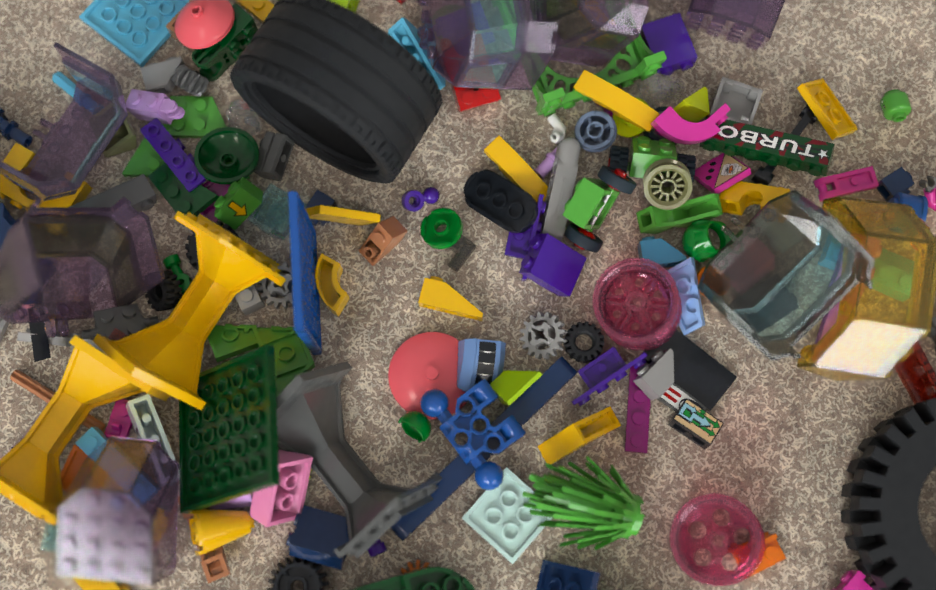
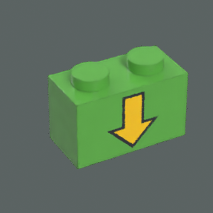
[214,177,263,230]

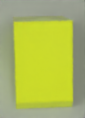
[673,86,710,123]

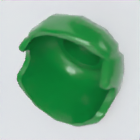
[398,411,431,443]

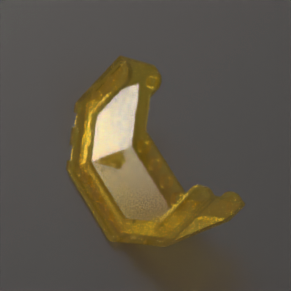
[797,196,936,381]

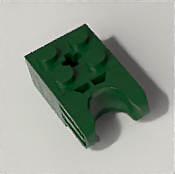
[192,3,258,82]

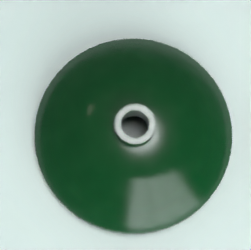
[194,127,259,184]

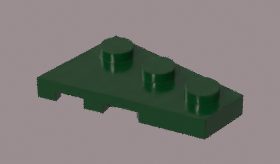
[148,163,219,217]

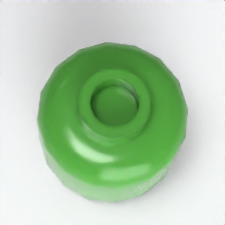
[880,89,912,122]

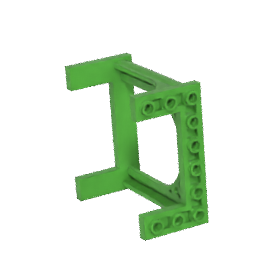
[494,0,667,117]

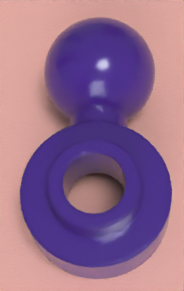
[401,187,440,212]

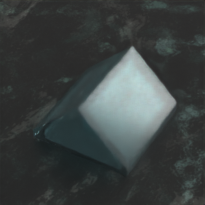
[247,183,307,241]

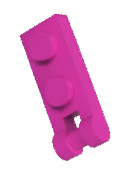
[814,166,879,202]

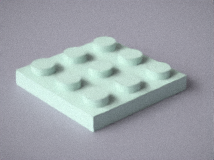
[462,467,553,564]

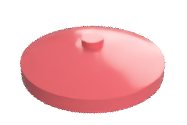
[388,332,467,420]

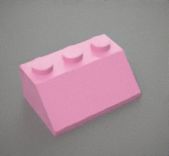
[249,450,313,527]

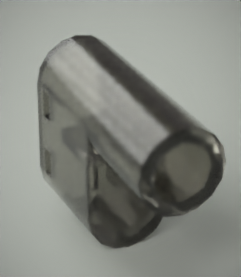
[447,235,477,272]

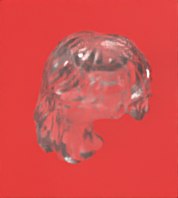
[226,99,263,137]

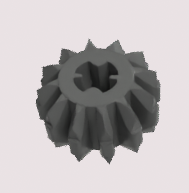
[171,64,209,97]

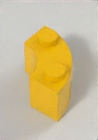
[315,253,350,317]

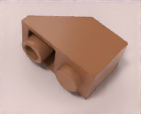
[359,216,408,266]

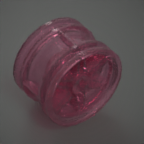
[592,258,682,351]

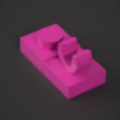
[104,399,132,446]

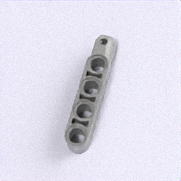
[540,137,580,241]

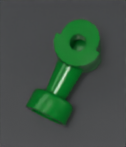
[162,254,193,295]

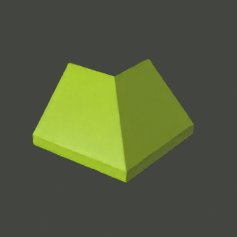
[490,370,543,405]

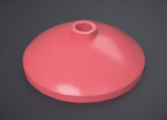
[175,0,235,49]

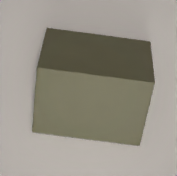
[90,99,137,158]

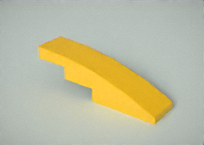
[573,70,660,133]
[484,135,548,202]

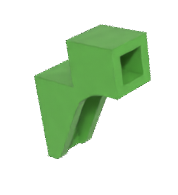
[636,193,723,234]

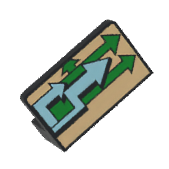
[668,399,723,450]

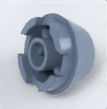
[574,111,617,153]

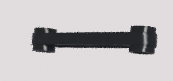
[751,104,817,186]

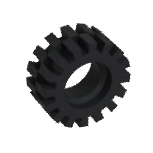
[144,270,182,311]
[564,321,605,363]

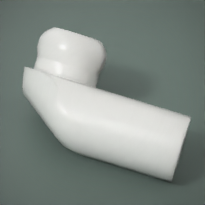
[547,113,567,144]

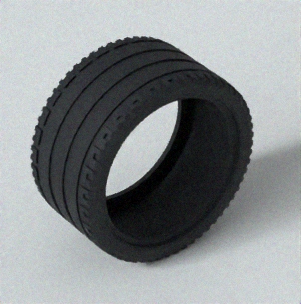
[230,0,442,184]

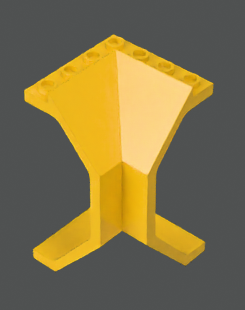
[93,211,286,410]
[0,335,170,525]

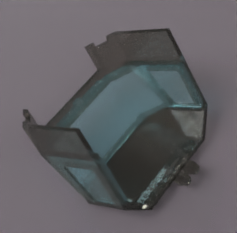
[697,190,875,361]

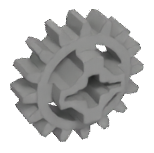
[257,262,293,309]
[519,312,567,360]

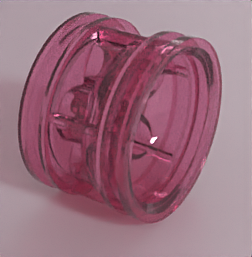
[670,494,765,586]

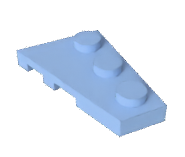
[655,257,705,335]

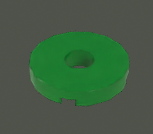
[420,208,463,249]

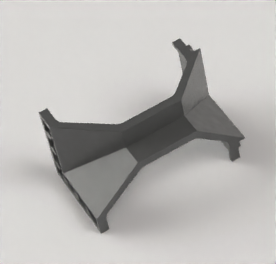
[276,361,443,559]

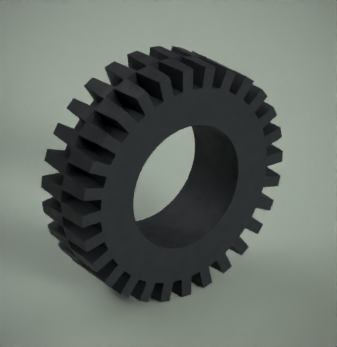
[841,398,936,590]

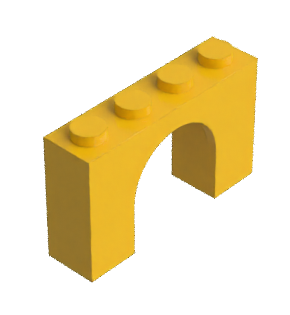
[0,143,93,231]

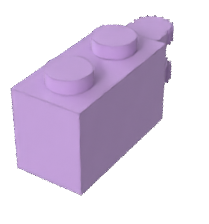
[124,89,185,125]

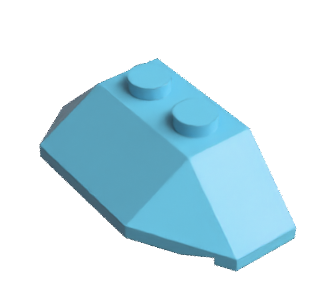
[388,17,446,90]

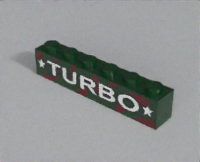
[699,115,835,176]

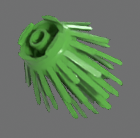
[522,455,644,551]

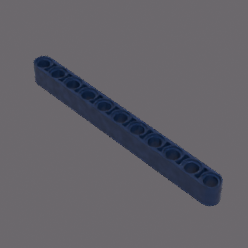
[390,357,577,541]

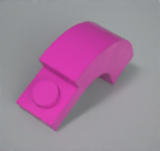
[651,103,731,145]

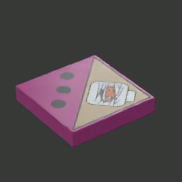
[694,153,752,194]

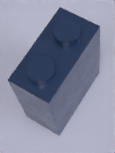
[286,505,349,570]

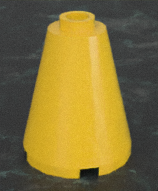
[189,509,254,556]

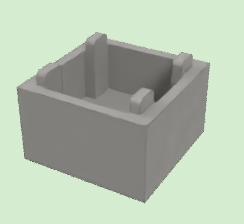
[708,77,763,125]

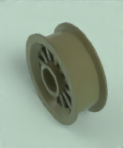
[643,158,693,210]

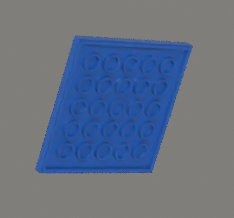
[288,191,322,355]

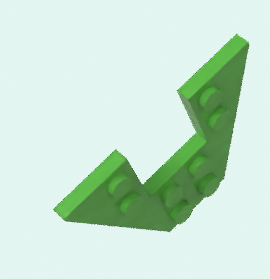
[122,96,250,179]
[208,324,315,398]

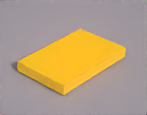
[797,78,857,140]
[306,205,380,226]

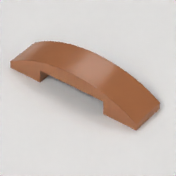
[177,496,230,583]

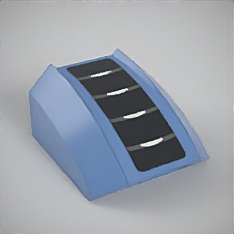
[457,338,506,392]

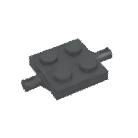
[81,303,159,341]

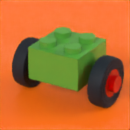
[563,165,637,253]

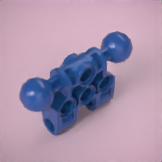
[420,379,526,490]

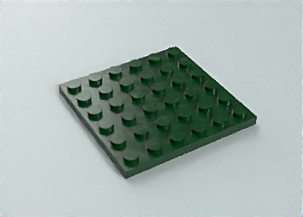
[179,344,280,514]

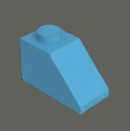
[637,236,687,271]

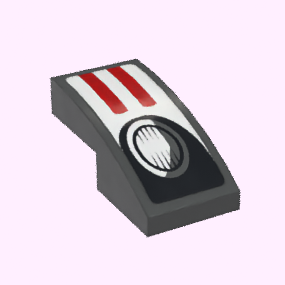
[657,383,707,413]

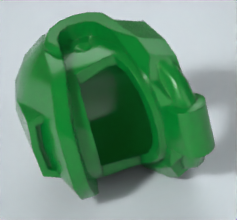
[682,219,736,262]

